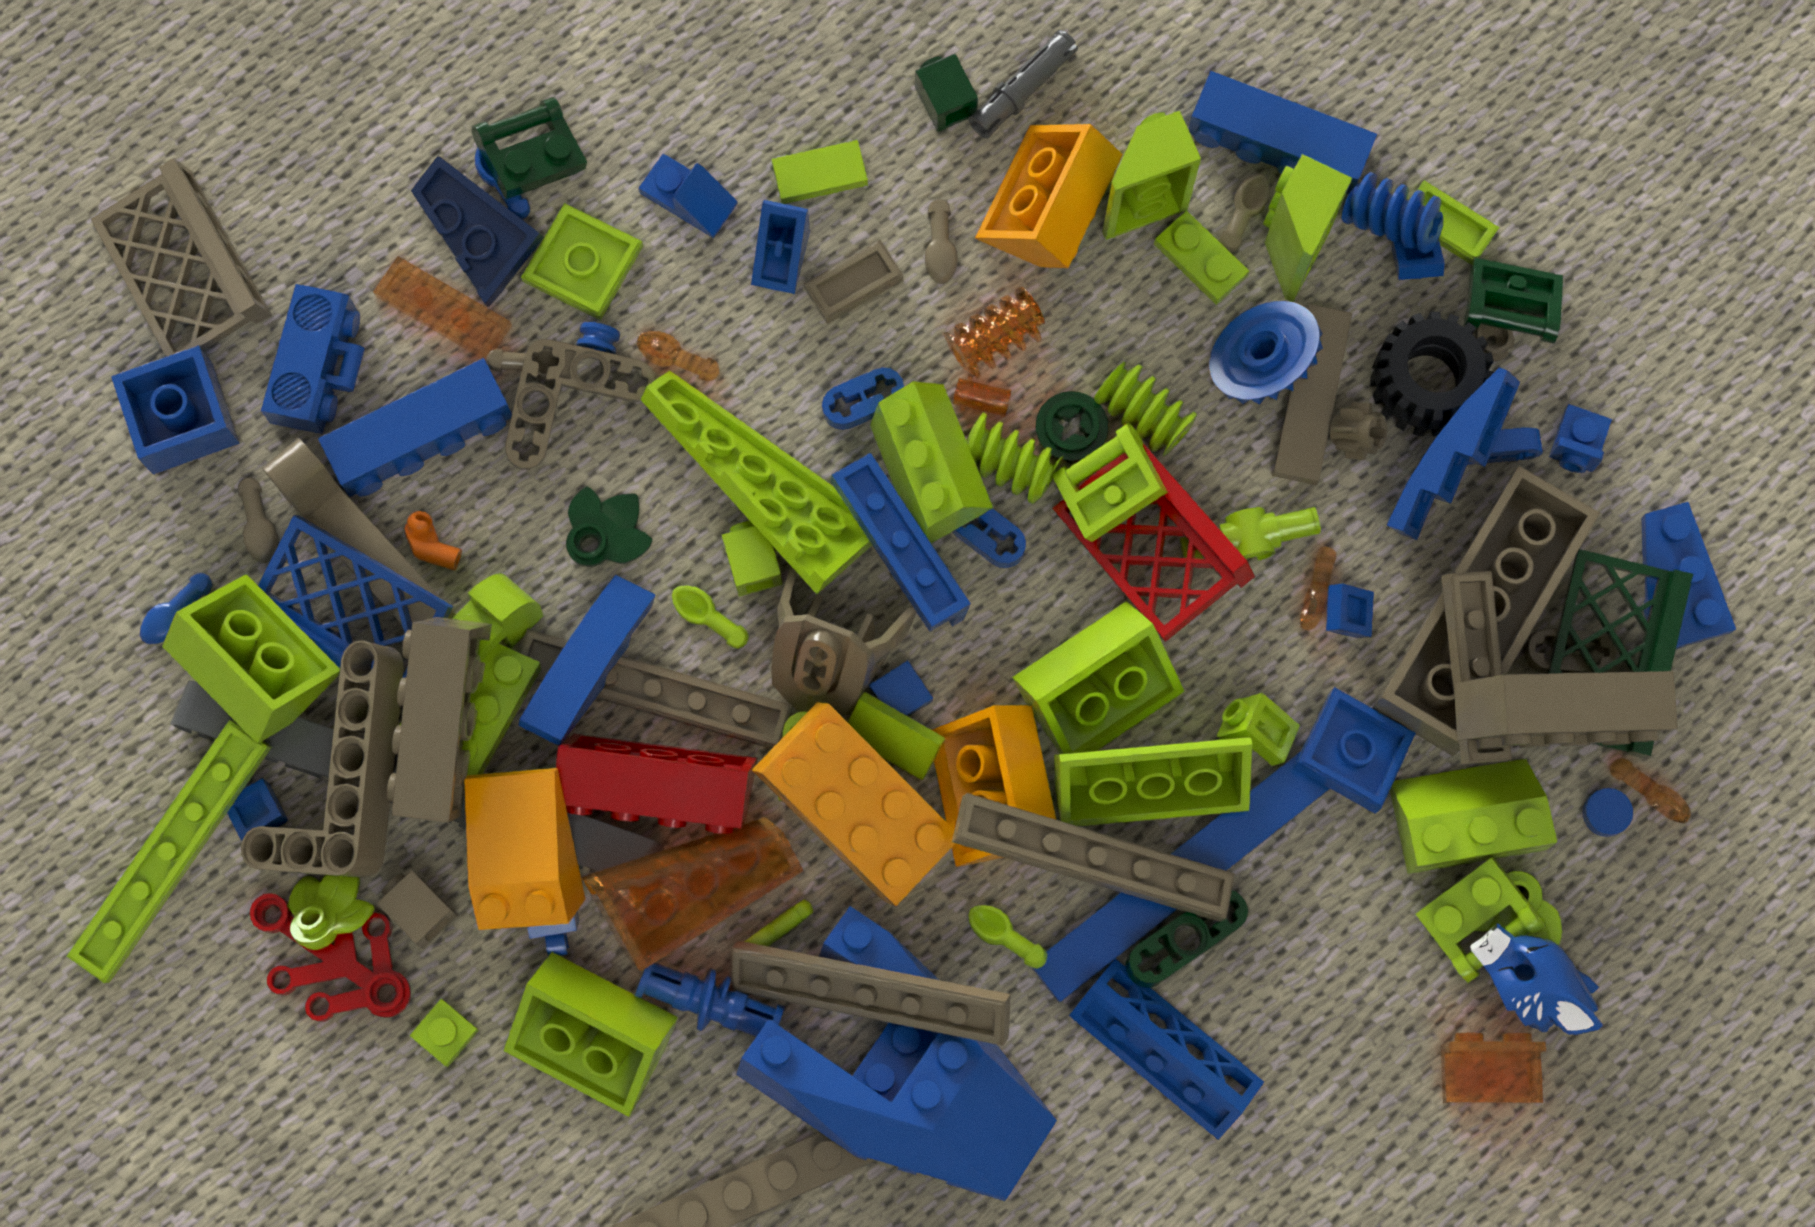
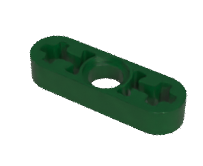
[1126,890,1248,988]

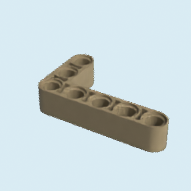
[262,438,456,627]
[241,640,404,878]

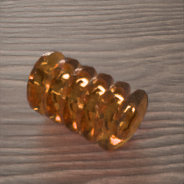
[943,286,1045,379]

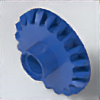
[1209,301,1323,405]

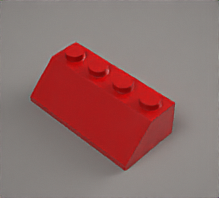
[556,733,757,834]

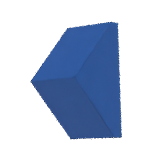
[751,200,810,294]

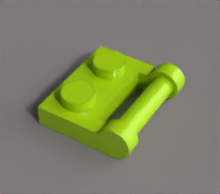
[1052,423,1168,542]
[1415,857,1546,983]

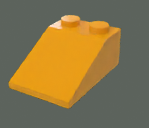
[464,768,586,930]

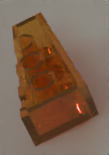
[582,817,804,971]

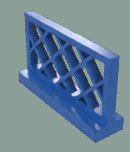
[258,515,454,678]

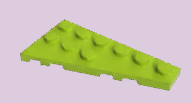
[641,370,872,594]

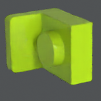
[1217,693,1300,766]

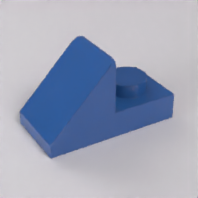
[638,153,738,238]

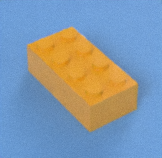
[752,702,956,906]

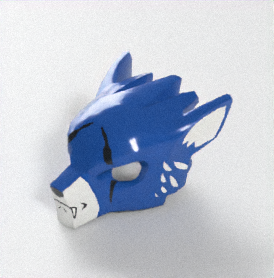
[1470,923,1603,1035]

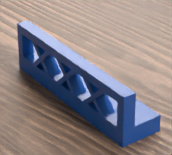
[830,453,971,632]
[1069,959,1264,1140]

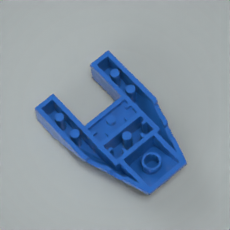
[736,906,1057,1201]

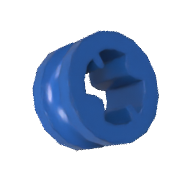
[576,322,620,354]

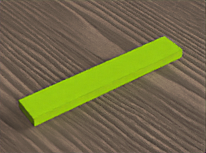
[66,720,272,984]

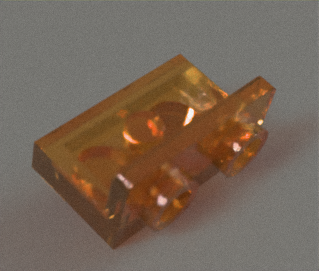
[1440,1032,1546,1104]

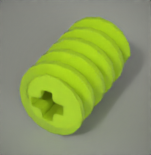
[1094,362,1197,457]
[966,412,1064,504]

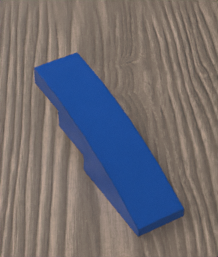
[1387,368,1520,540]
[518,575,656,746]

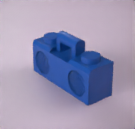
[261,284,365,434]

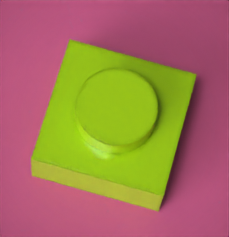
[409,999,479,1067]

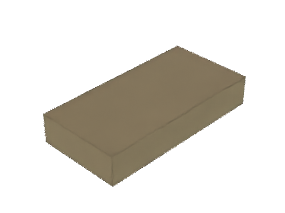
[804,240,903,324]

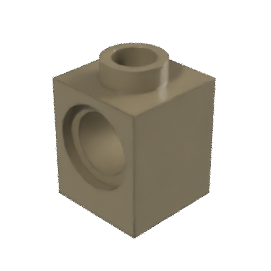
[377,870,458,949]

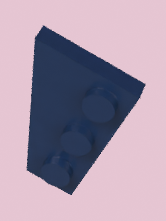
[411,156,544,307]

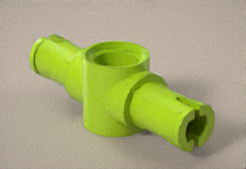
[1180,507,1321,561]

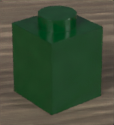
[915,53,978,132]

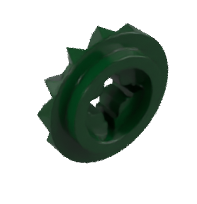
[1035,391,1108,464]

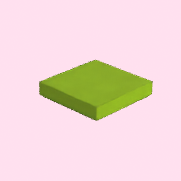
[521,203,644,321]

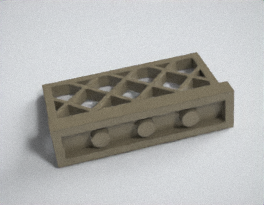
[91,158,272,357]

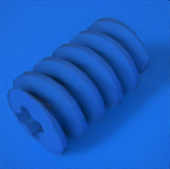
[1341,172,1444,254]

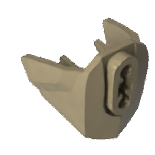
[771,566,917,716]

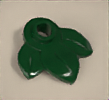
[566,486,653,567]

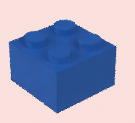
[111,345,240,475]

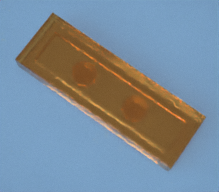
[373,256,512,361]

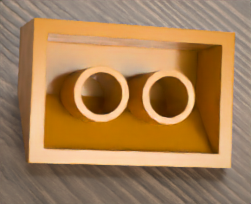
[975,124,1123,268]
[932,705,1056,867]

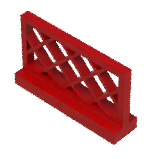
[1052,444,1255,642]

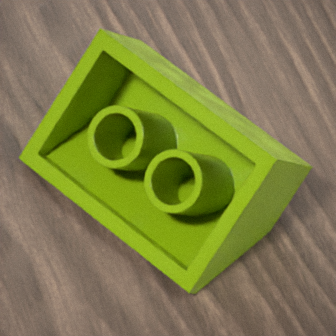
[1102,110,1201,240]
[1263,154,1352,302]
[870,381,993,543]
[162,574,340,744]
[1012,601,1185,754]
[1390,759,1558,874]
[503,952,678,1117]

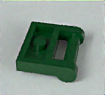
[472,97,587,200]
[1464,258,1563,344]

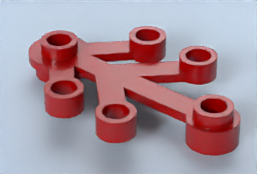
[250,893,411,1022]

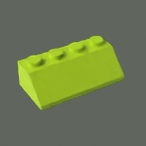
[1054,737,1252,826]

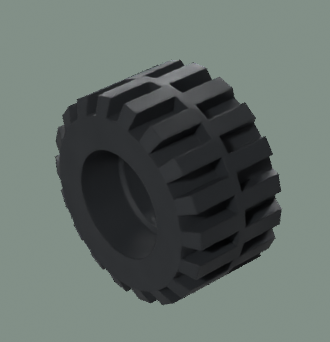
[1370,311,1494,437]

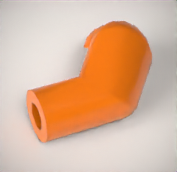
[404,511,462,571]

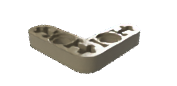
[505,339,655,470]

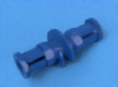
[634,955,784,1037]

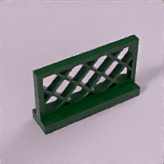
[1547,549,1693,758]

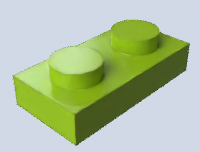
[1154,210,1250,305]

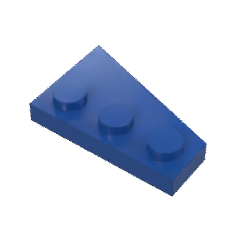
[1641,502,1736,649]

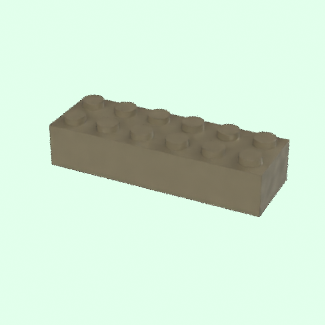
[1373,466,1600,756]

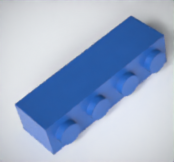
[1188,71,1377,195]
[318,358,512,497]

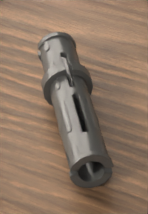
[968,30,1078,139]

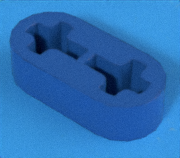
[822,367,904,430]
[1467,428,1543,465]
[952,509,1026,568]

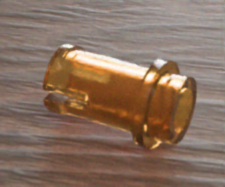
[952,376,1012,418]

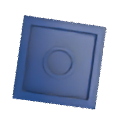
[1293,687,1416,814]

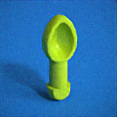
[672,585,749,649]
[744,899,813,947]
[968,905,1048,969]

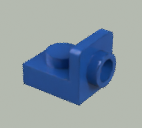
[1549,404,1612,473]

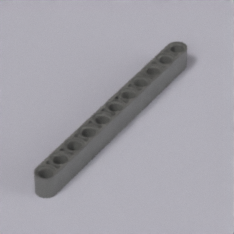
[170,680,664,891]

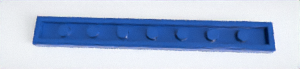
[1032,751,1330,1003]

